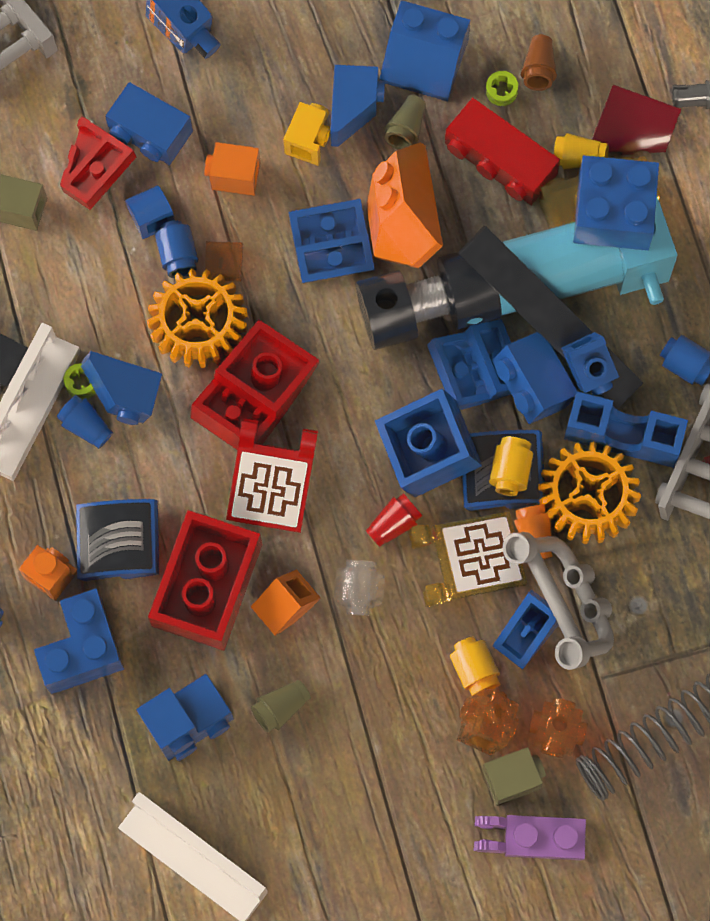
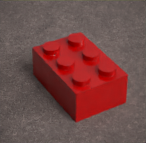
[148,510,263,651]

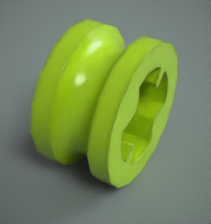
[486,71,518,106]
[63,363,96,400]

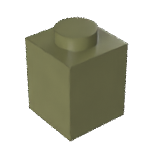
[0,174,48,231]
[482,747,546,806]

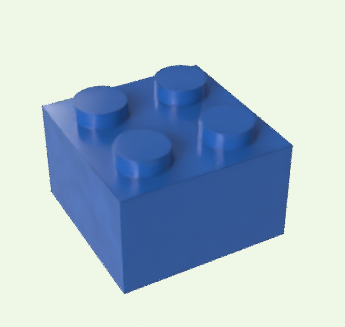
[573,155,659,251]
[375,388,482,497]

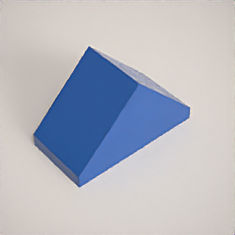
[492,589,558,670]

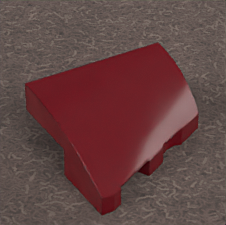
[592,84,681,156]

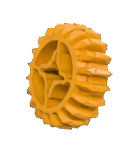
[147,268,248,369]
[538,441,641,544]

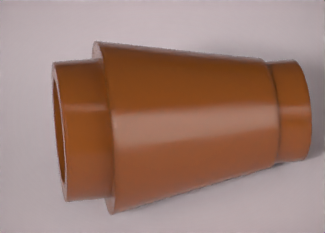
[521,34,557,91]

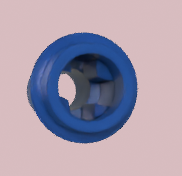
[57,395,114,449]

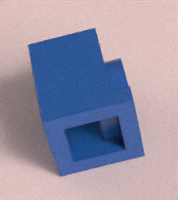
[561,332,619,395]

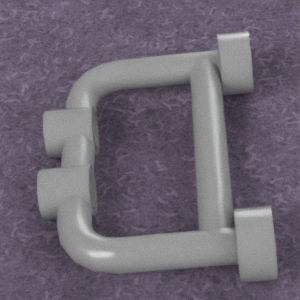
[503,532,614,670]

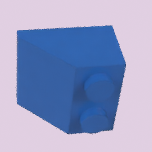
[379,0,470,102]

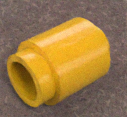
[489,436,533,496]
[450,636,500,697]

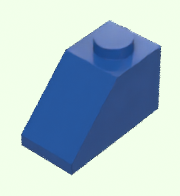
[330,65,385,147]
[81,351,162,425]

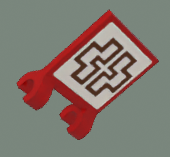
[226,418,318,533]

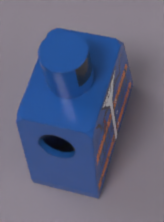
[146,0,221,59]

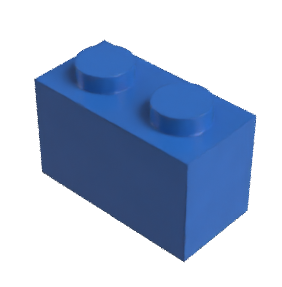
[105,82,193,165]
[492,332,577,424]

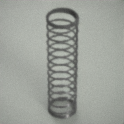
[576,673,710,801]

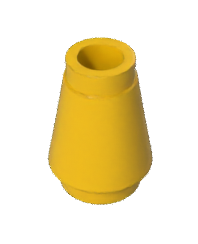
[554,133,609,169]

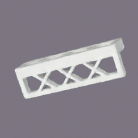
[0,323,81,481]
[118,792,268,921]

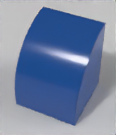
[124,185,175,239]

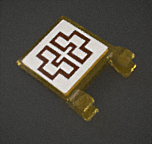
[408,511,528,607]

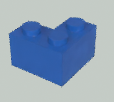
[34,588,125,694]
[136,674,234,761]

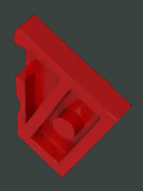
[60,116,137,210]

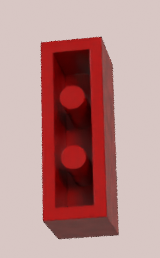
[445,97,560,206]

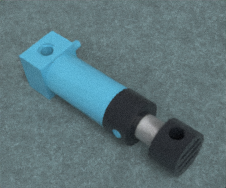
[355,197,678,350]

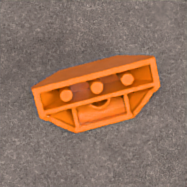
[366,142,443,269]

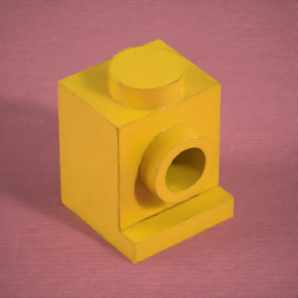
[283,102,331,166]

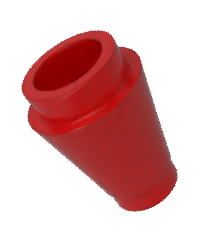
[365,493,423,547]

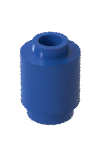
[155,220,199,278]
[660,335,710,386]

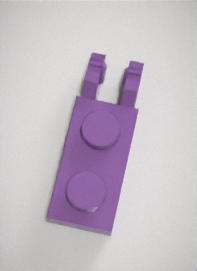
[474,815,586,860]

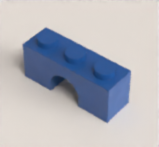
[564,391,688,468]

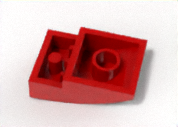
[190,320,319,450]

